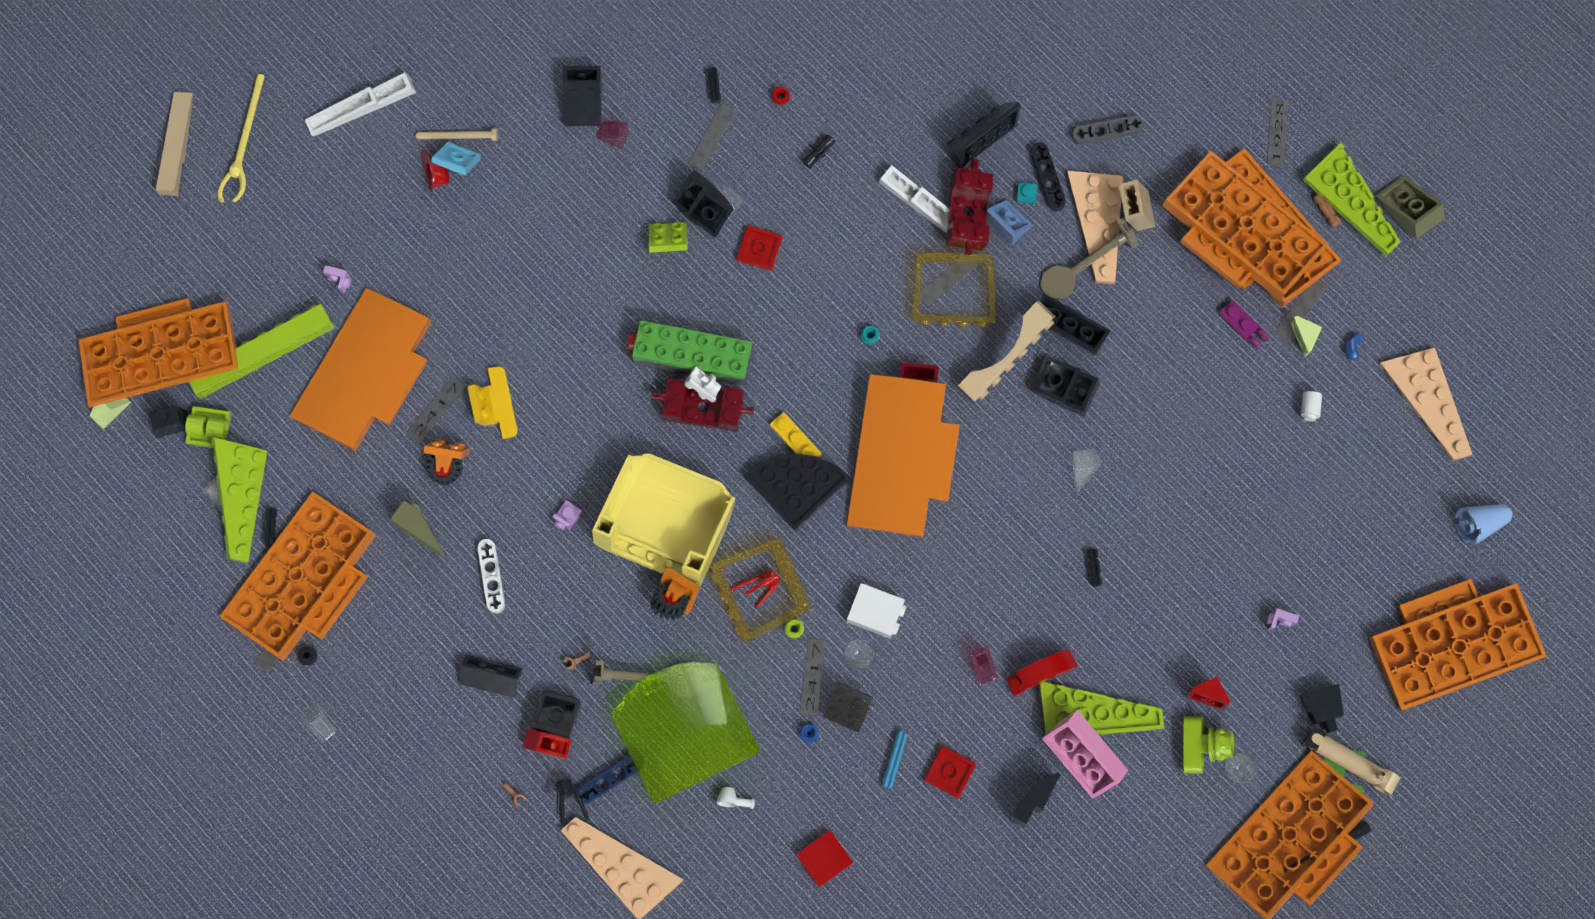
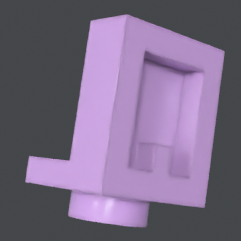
[323,265,351,293]
[552,500,583,531]
[1267,609,1299,630]

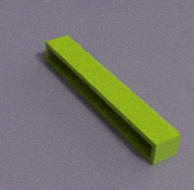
[189,304,335,399]

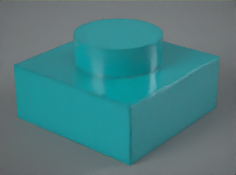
[1017,183,1037,204]

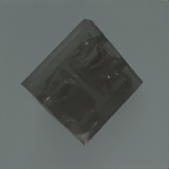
[823,681,873,733]

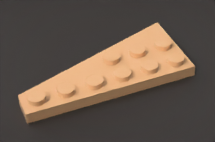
[1067,171,1123,284]
[1379,348,1472,461]
[561,817,684,919]

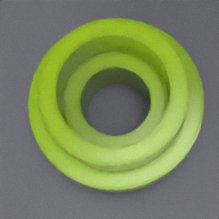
[785,619,804,639]

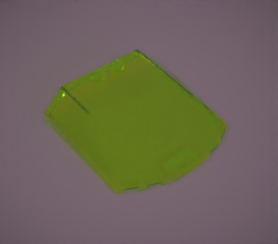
[611,662,761,805]

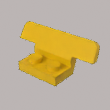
[468,367,518,439]

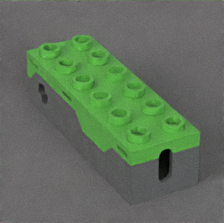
[627,320,753,386]

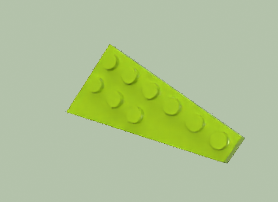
[1303,142,1400,256]
[211,437,267,563]
[1040,682,1164,735]

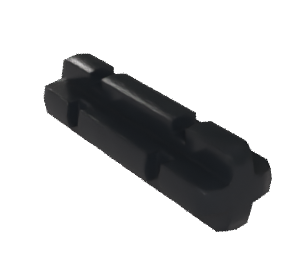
[707,67,721,103]
[263,508,277,546]
[1087,549,1102,587]

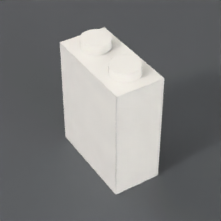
[847,583,907,639]

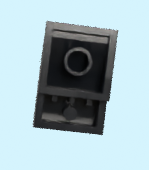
[672,170,734,238]
[1030,356,1100,417]
[1010,772,1061,827]

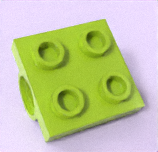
[649,222,688,253]
[185,406,232,448]

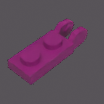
[1219,300,1269,349]

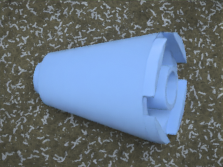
[1455,504,1513,545]

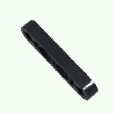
[1031,142,1066,212]

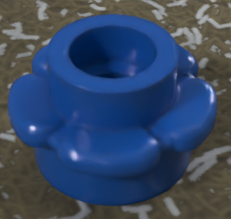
[800,724,819,743]

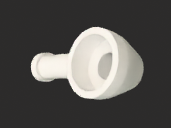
[717,787,755,809]

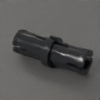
[802,135,836,169]

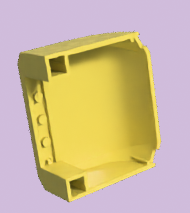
[592,454,735,586]

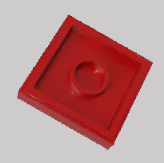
[736,225,783,271]
[923,746,977,799]

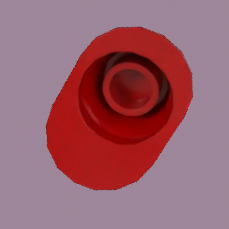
[422,149,450,193]

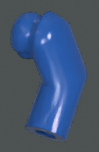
[1344,332,1363,360]

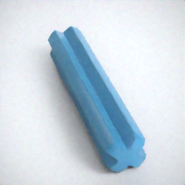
[882,731,908,789]

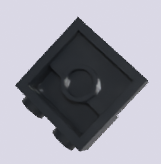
[531,691,581,739]

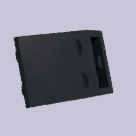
[563,66,602,126]

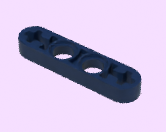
[578,753,645,804]

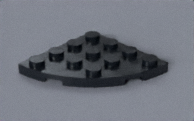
[743,454,851,531]

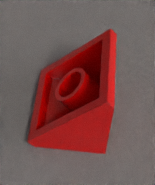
[1186,676,1230,710]

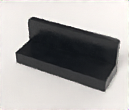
[459,654,523,698]

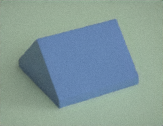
[986,200,1033,245]

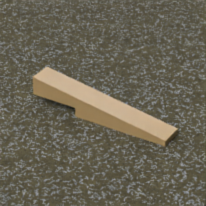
[156,92,193,196]

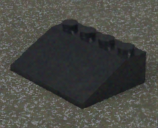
[946,102,1021,168]

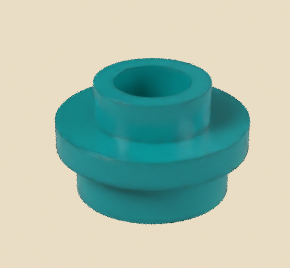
[861,326,880,345]

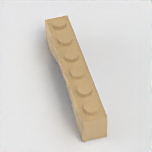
[958,301,1055,401]

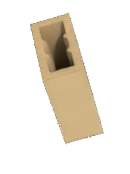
[1119,180,1155,231]

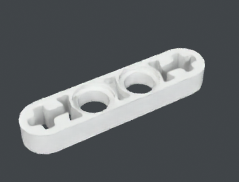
[478,539,505,614]

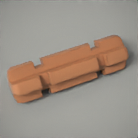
[1313,195,1341,227]

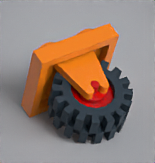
[423,439,470,485]
[650,567,701,620]

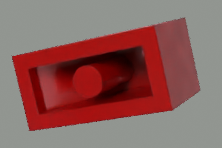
[522,728,572,759]

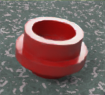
[772,87,790,105]

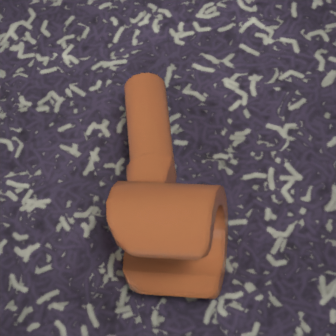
[563,653,591,670]
[503,783,526,806]

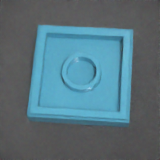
[431,142,481,175]

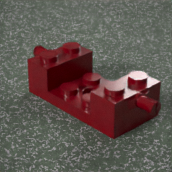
[946,159,994,256]
[651,378,755,432]

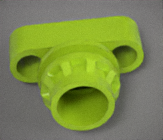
[1184,716,1234,774]

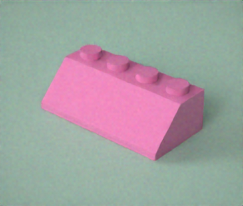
[1042,710,1128,799]

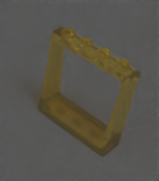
[912,252,996,326]
[710,538,814,642]

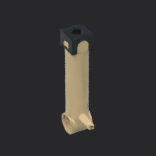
[1302,726,1400,796]

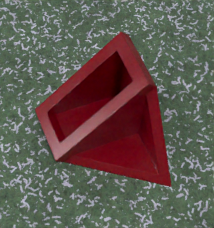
[900,362,939,383]

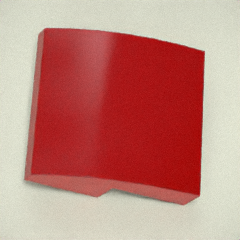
[796,830,854,888]

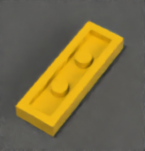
[770,412,822,457]

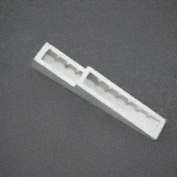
[305,73,416,137]
[878,165,949,233]

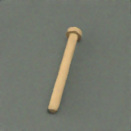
[416,128,498,141]

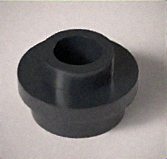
[297,646,317,666]

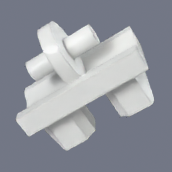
[684,367,721,402]

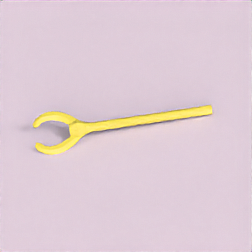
[217,74,265,202]

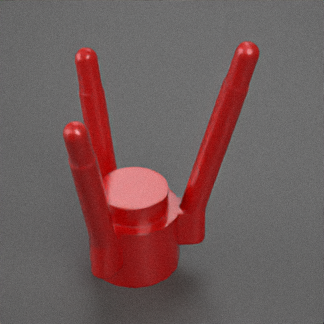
[731,569,780,608]

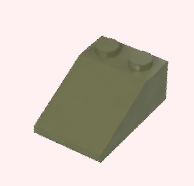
[1376,175,1445,240]
[390,501,446,558]

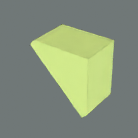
[1290,316,1322,357]
[90,398,131,429]

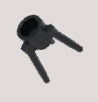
[556,779,590,825]

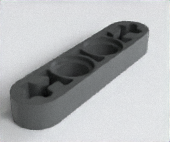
[1072,115,1144,144]

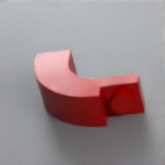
[1006,649,1078,697]

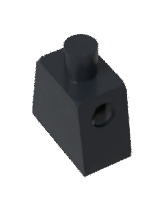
[149,405,188,438]
[1299,684,1344,733]

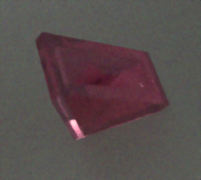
[596,121,629,149]
[968,646,998,685]

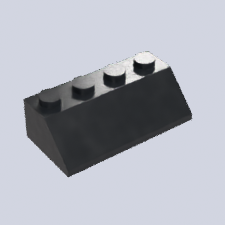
[1040,294,1110,356]

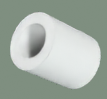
[1301,391,1322,421]

